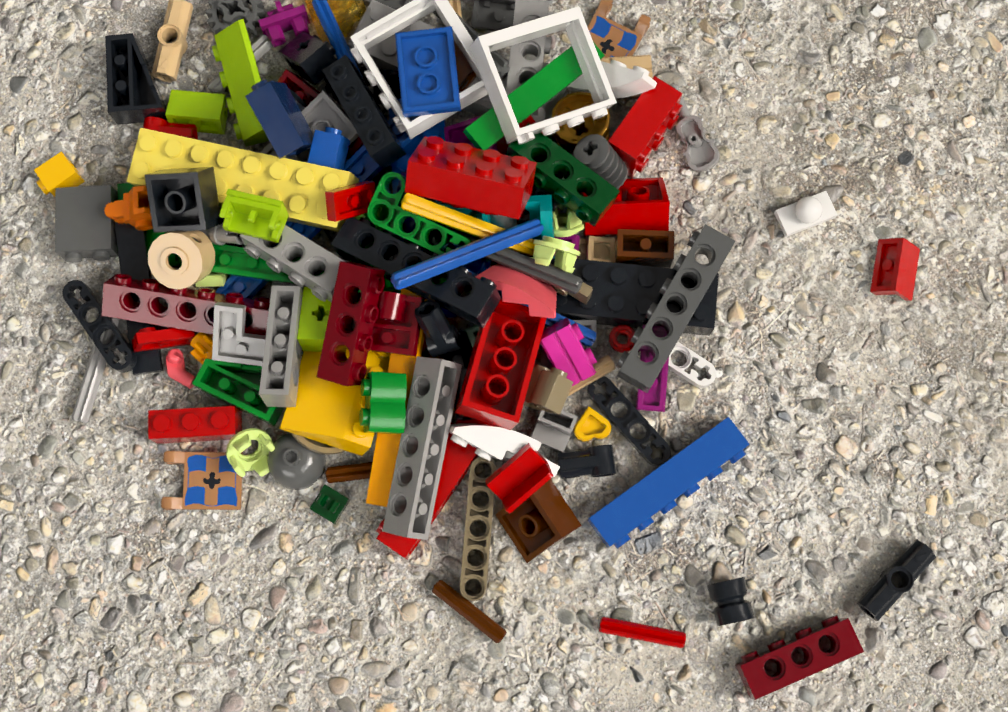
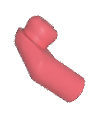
[165,348,196,389]

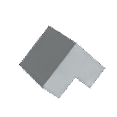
[531,410,578,453]

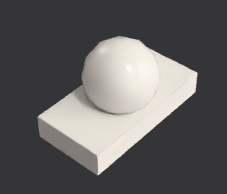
[774,191,838,237]

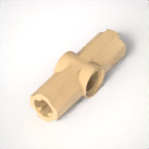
[152,0,193,83]

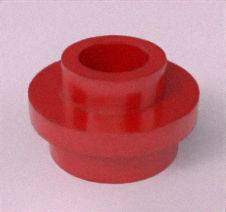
[609,325,635,353]

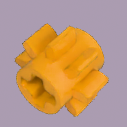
[190,332,213,365]

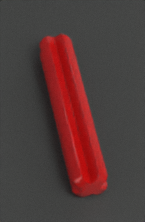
[599,617,686,648]

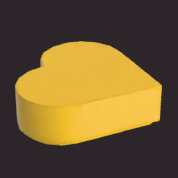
[574,406,611,442]

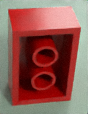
[608,76,683,178]

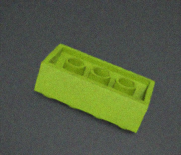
[212,19,269,147]

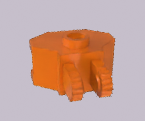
[104,185,153,231]

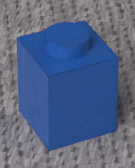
[307,127,350,170]

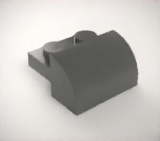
[471,0,515,31]

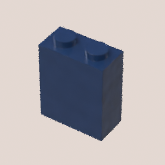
[245,80,314,159]

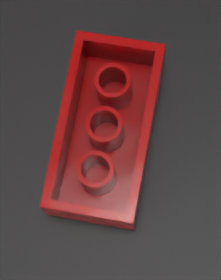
[405,136,537,220]
[455,298,547,430]

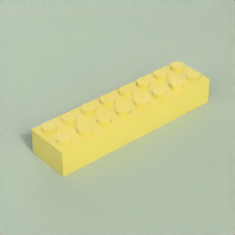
[127,128,360,232]

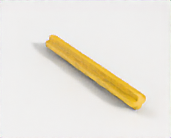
[401,193,535,256]

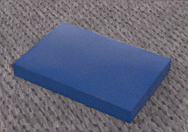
[395,26,461,118]

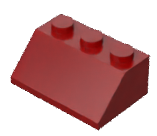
[581,177,670,237]

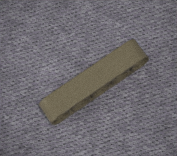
[460,457,496,601]

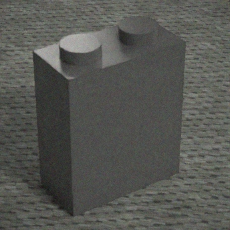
[55,185,119,263]

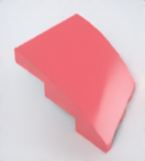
[475,263,557,319]

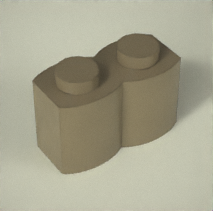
[524,364,573,415]

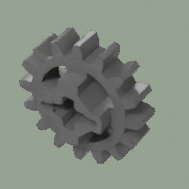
[206,0,266,36]

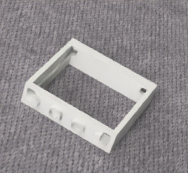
[350,0,488,139]
[469,6,617,144]

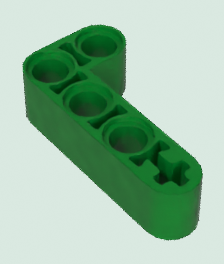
[367,172,473,255]

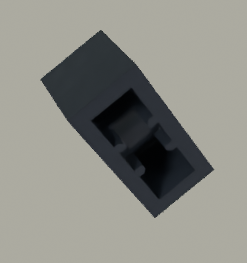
[279,31,337,85]

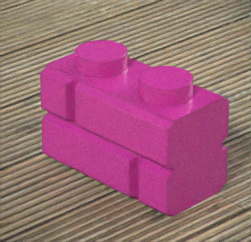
[540,318,597,386]

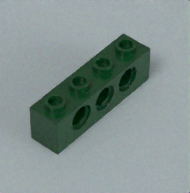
[505,123,620,227]

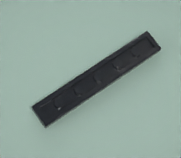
[114,221,163,376]

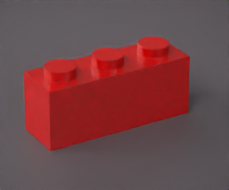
[148,406,242,444]

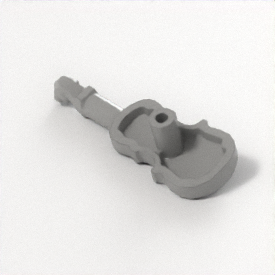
[670,83,720,172]

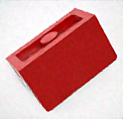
[870,237,920,301]
[485,443,553,514]

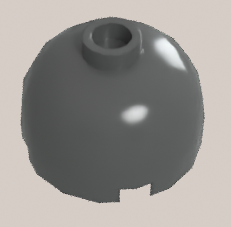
[267,433,326,490]

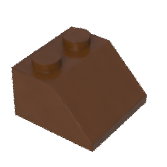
[495,479,582,563]

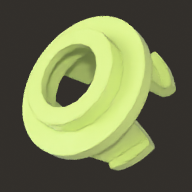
[553,207,585,237]
[531,236,580,274]
[226,428,275,477]

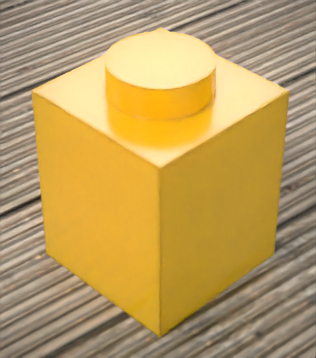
[34,151,85,197]

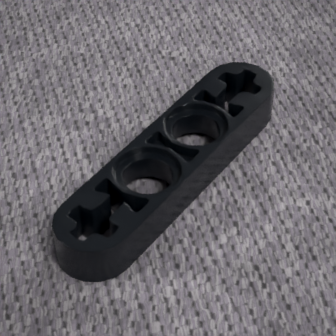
[62,280,137,373]
[587,376,671,466]

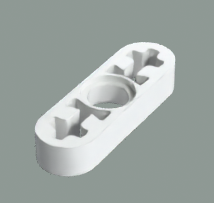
[668,342,716,388]

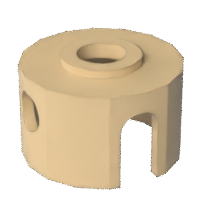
[148,231,215,290]

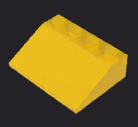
[279,348,391,456]

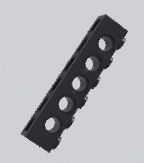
[331,217,501,328]

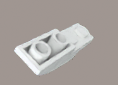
[551,59,657,99]
[449,423,560,477]

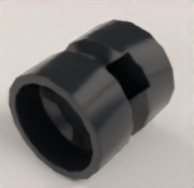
[707,577,755,626]

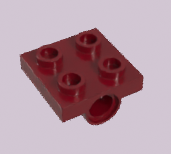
[369,291,425,357]

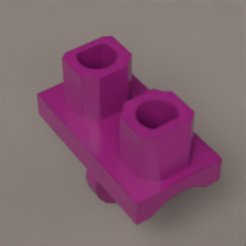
[258,0,310,47]

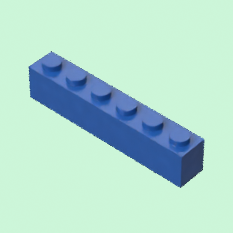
[587,416,750,549]

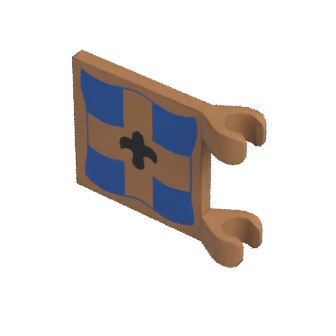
[588,0,651,58]
[161,451,243,510]

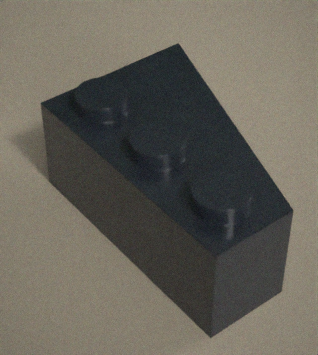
[105,33,167,125]

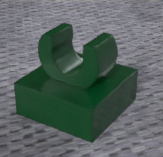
[309,485,350,524]

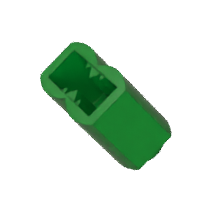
[359,372,407,434]

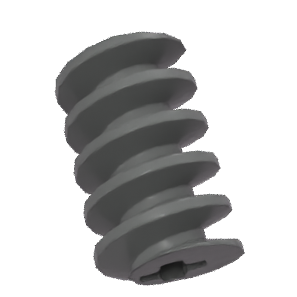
[573,134,628,189]

